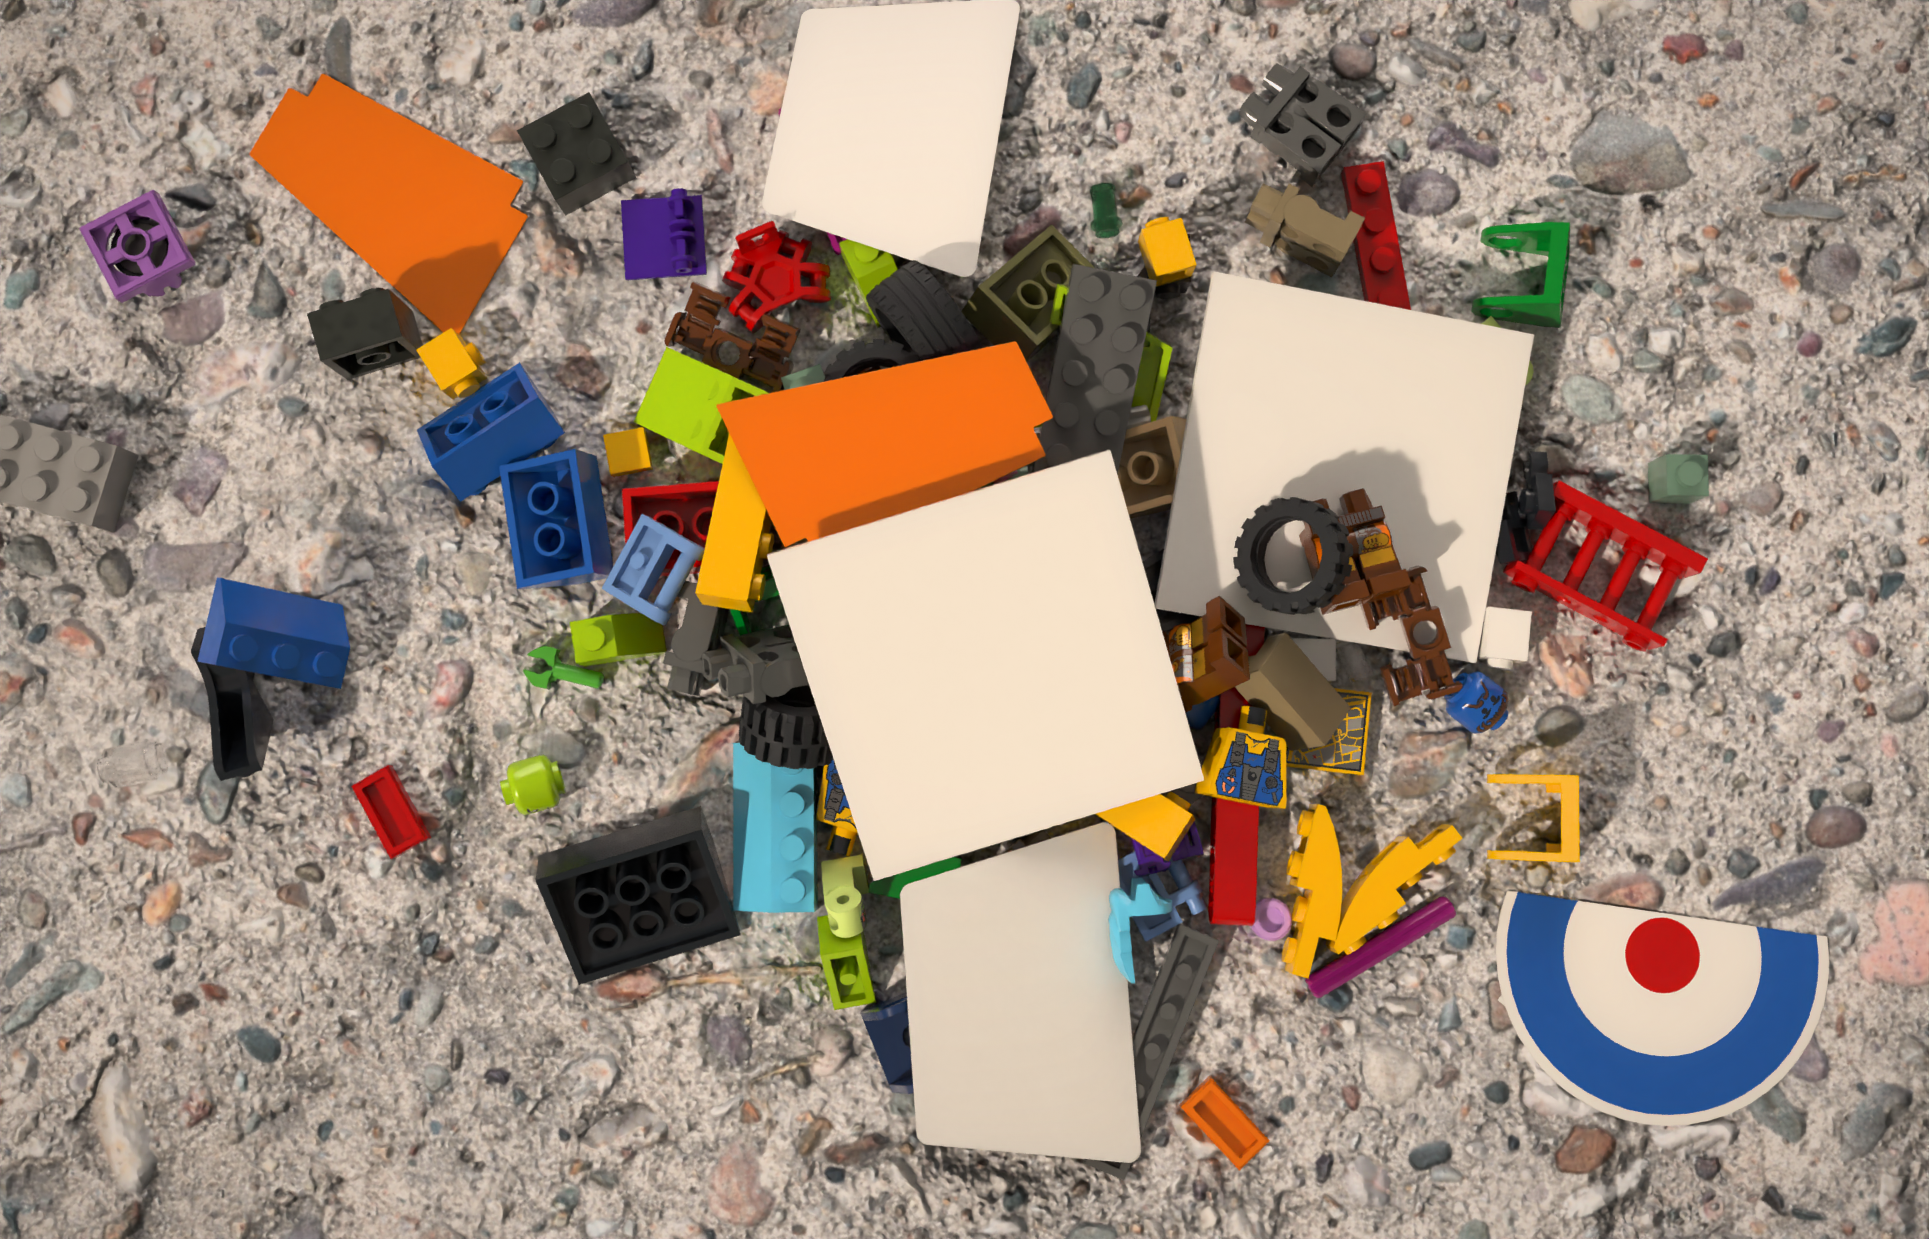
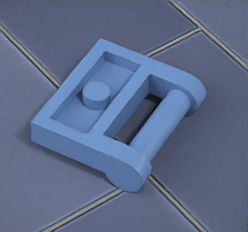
[602,514,705,626]

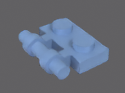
[1118,850,1207,942]

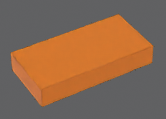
[1179,1076,1270,1171]

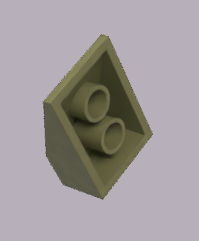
[961,225,1095,362]

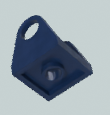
[860,992,914,1094]

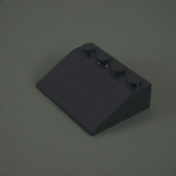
[535,806,740,985]

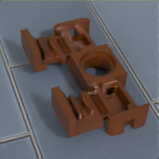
[664,282,801,393]
[1360,565,1463,706]

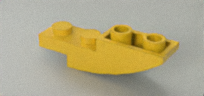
[1281,804,1342,979]
[1325,824,1463,955]

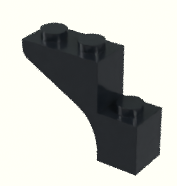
[191,627,274,781]

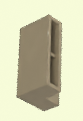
[1235,633,1351,751]

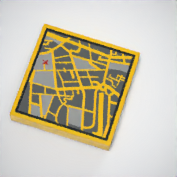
[1286,688,1372,775]

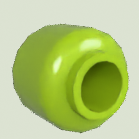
[500,755,566,815]

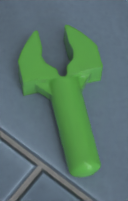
[523,646,604,690]

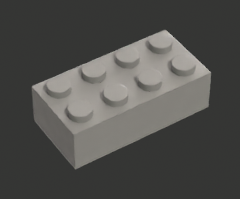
[0,415,139,533]

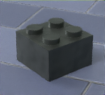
[517,92,636,216]
[307,288,423,380]

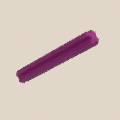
[1305,896,1456,998]

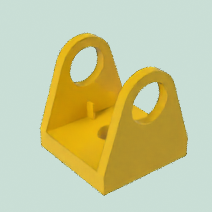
[1487,774,1580,862]

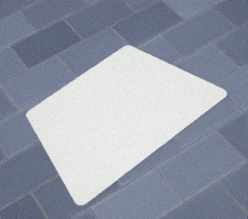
[762,0,1020,277]
[900,822,1141,1163]

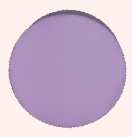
[1250,898,1292,941]

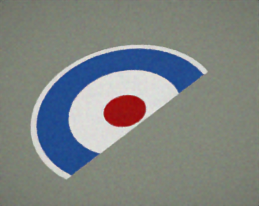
[1496,891,1829,1126]

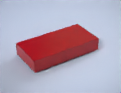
[351,765,432,859]

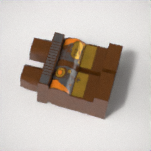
[1299,488,1412,615]
[1162,596,1250,713]

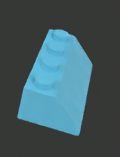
[733,743,818,913]

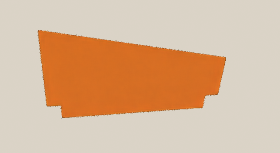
[249,74,528,334]
[716,341,1053,547]

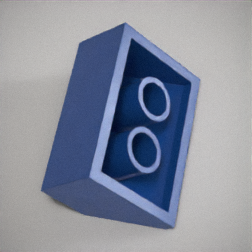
[417,362,565,502]
[499,449,613,589]
[197,577,350,689]

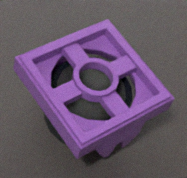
[79,189,196,303]

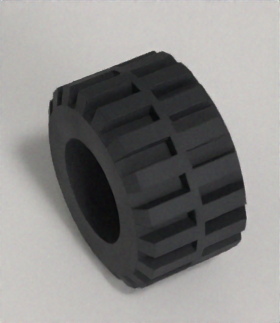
[739,685,834,769]

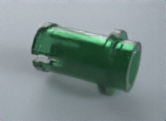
[1089,183,1123,239]

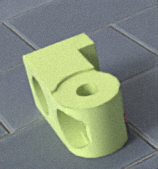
[821,854,869,938]

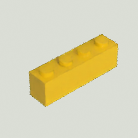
[695,434,774,613]
[1095,791,1195,862]

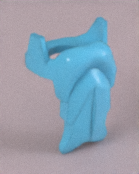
[1108,877,1173,984]

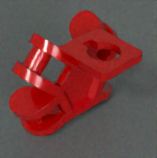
[722,221,831,334]

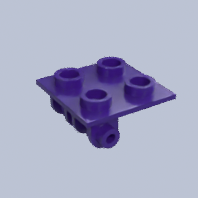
[621,188,707,280]

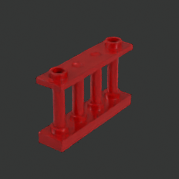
[1502,480,1708,652]

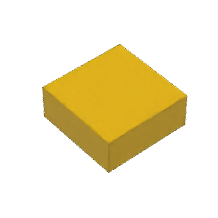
[603,427,653,477]

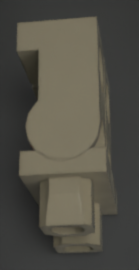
[1245,183,1365,277]

